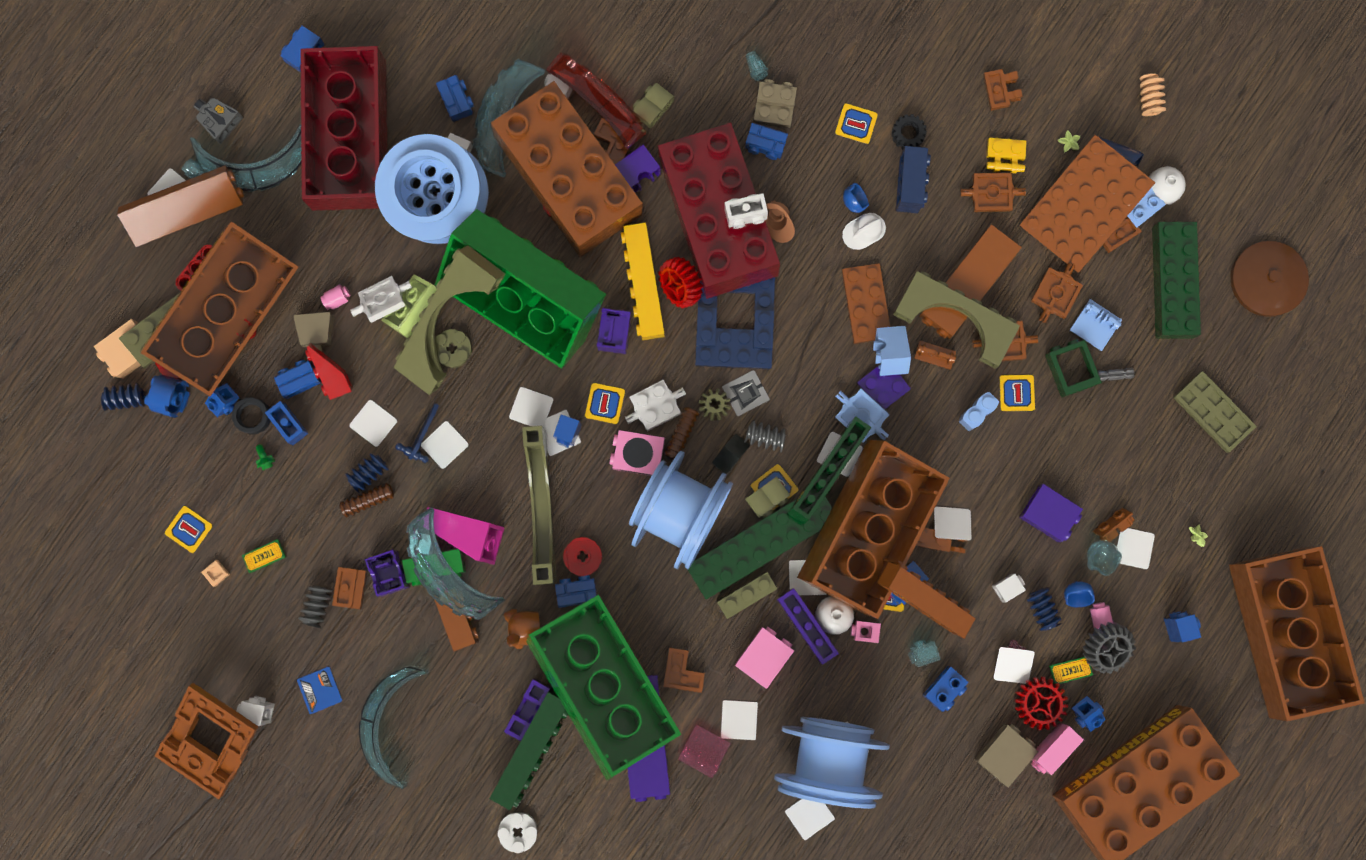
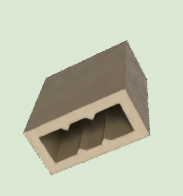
[974,724,1039,787]

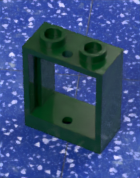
[1045,339,1102,398]

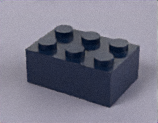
[896,146,931,213]

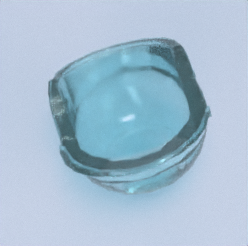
[1087,540,1122,576]

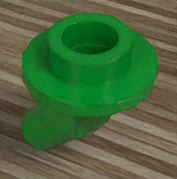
[256,445,275,470]

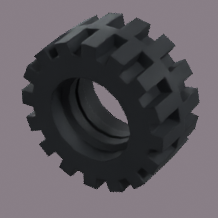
[891,114,927,150]

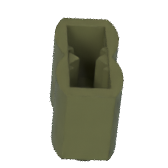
[632,83,674,129]
[745,476,790,519]

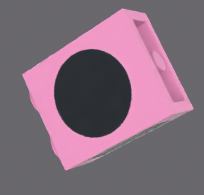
[610,430,665,476]

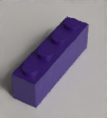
[777,588,839,665]

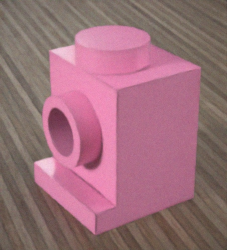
[850,621,881,643]

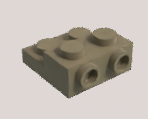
[754,79,797,128]

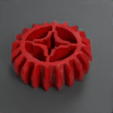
[658,256,703,308]
[1014,677,1069,730]

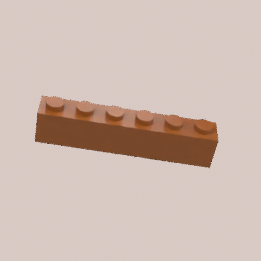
[877,562,976,639]

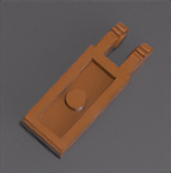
[916,528,967,553]

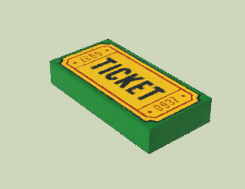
[242,540,286,573]
[1049,657,1093,684]

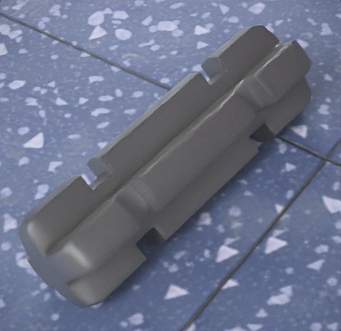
[1098,368,1135,381]

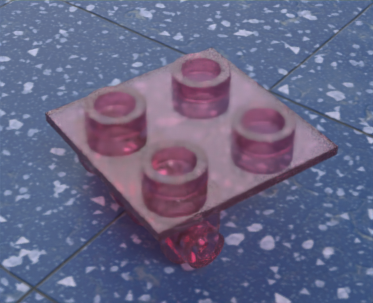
[678,724,731,778]

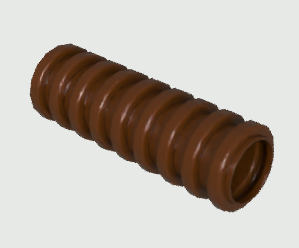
[664,407,699,459]
[339,483,394,518]

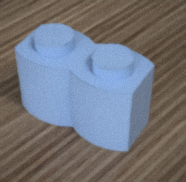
[959,392,999,431]

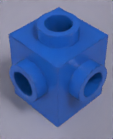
[205,383,239,417]
[1072,696,1106,732]

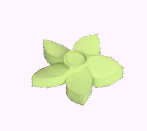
[1058,130,1080,153]
[1189,524,1208,547]

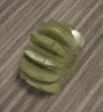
[699,388,731,421]

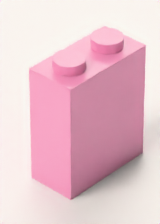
[735,626,794,689]
[1031,723,1083,775]

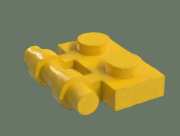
[986,138,1026,174]

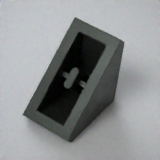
[712,434,751,474]

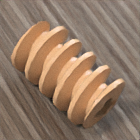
[1140,74,1166,116]

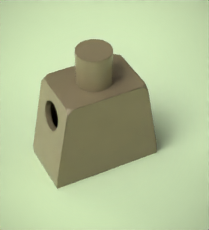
[294,312,334,352]

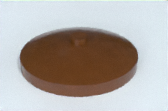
[1231,241,1309,317]

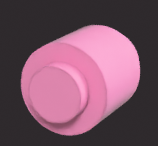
[320,285,351,310]
[1090,602,1113,629]

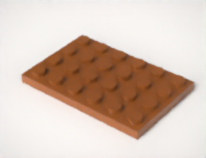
[1019,135,1156,273]

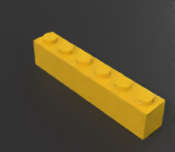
[621,223,665,340]

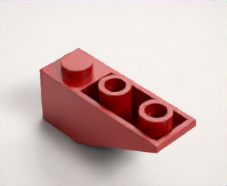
[305,343,353,400]

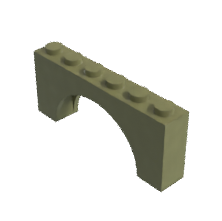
[893,271,1020,369]

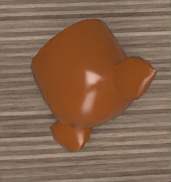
[504,609,540,649]

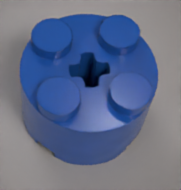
[144,375,189,418]

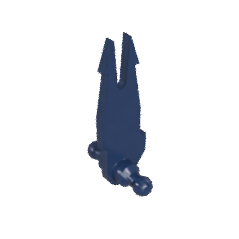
[395,403,439,463]

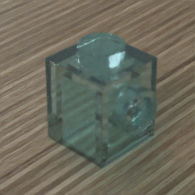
[908,639,941,667]

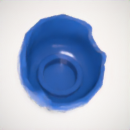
[843,183,869,213]
[1064,581,1095,607]

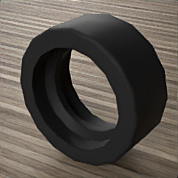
[232,397,271,435]

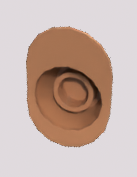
[765,200,795,243]

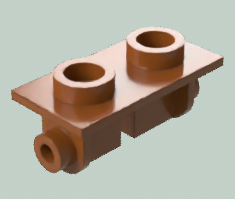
[914,341,956,370]
[1093,508,1134,544]

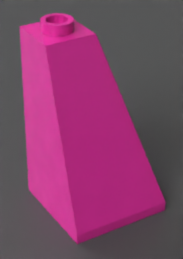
[422,507,504,565]

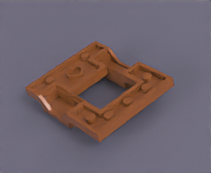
[155,683,259,799]

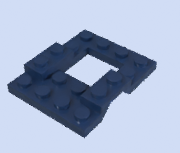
[695,277,775,369]

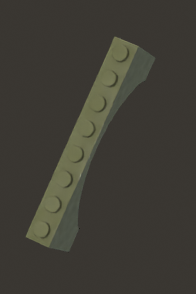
[393,245,505,395]
[522,426,557,585]

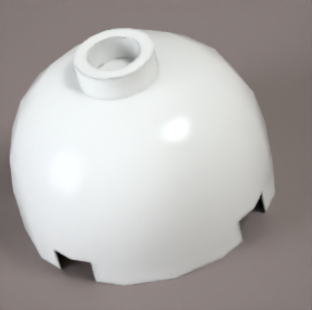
[1149,166,1186,205]
[815,596,854,635]

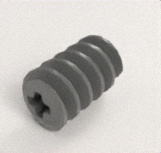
[744,420,786,453]
[298,585,333,628]

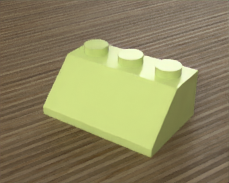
[381,274,437,338]

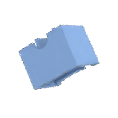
[873,326,911,376]

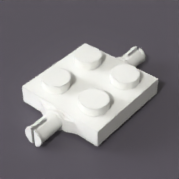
[350,276,412,323]
[625,380,686,431]

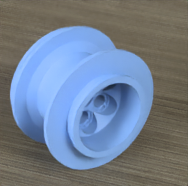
[375,134,489,244]
[629,451,733,569]
[774,717,890,809]

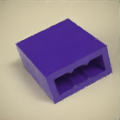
[1019,484,1083,542]

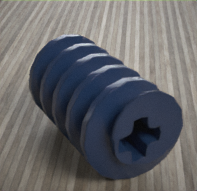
[101,383,146,411]
[345,453,389,494]
[1027,587,1062,631]

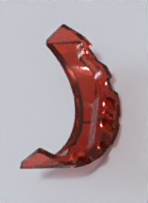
[546,52,647,149]

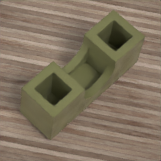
[717,572,777,619]

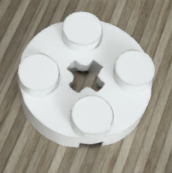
[498,812,538,853]

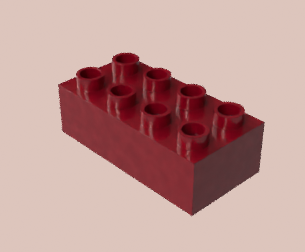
[301,46,388,211]
[658,123,780,299]

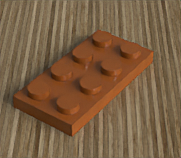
[842,263,890,344]

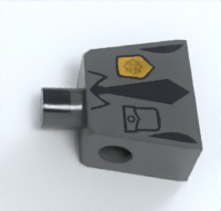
[194,98,244,144]

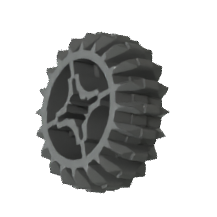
[1083,622,1136,674]

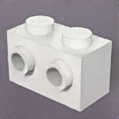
[724,194,768,229]
[236,696,275,726]

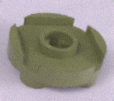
[435,329,472,368]

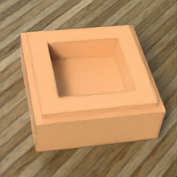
[201,560,230,587]

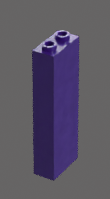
[628,675,670,802]

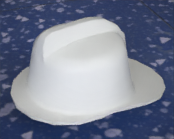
[842,213,886,250]

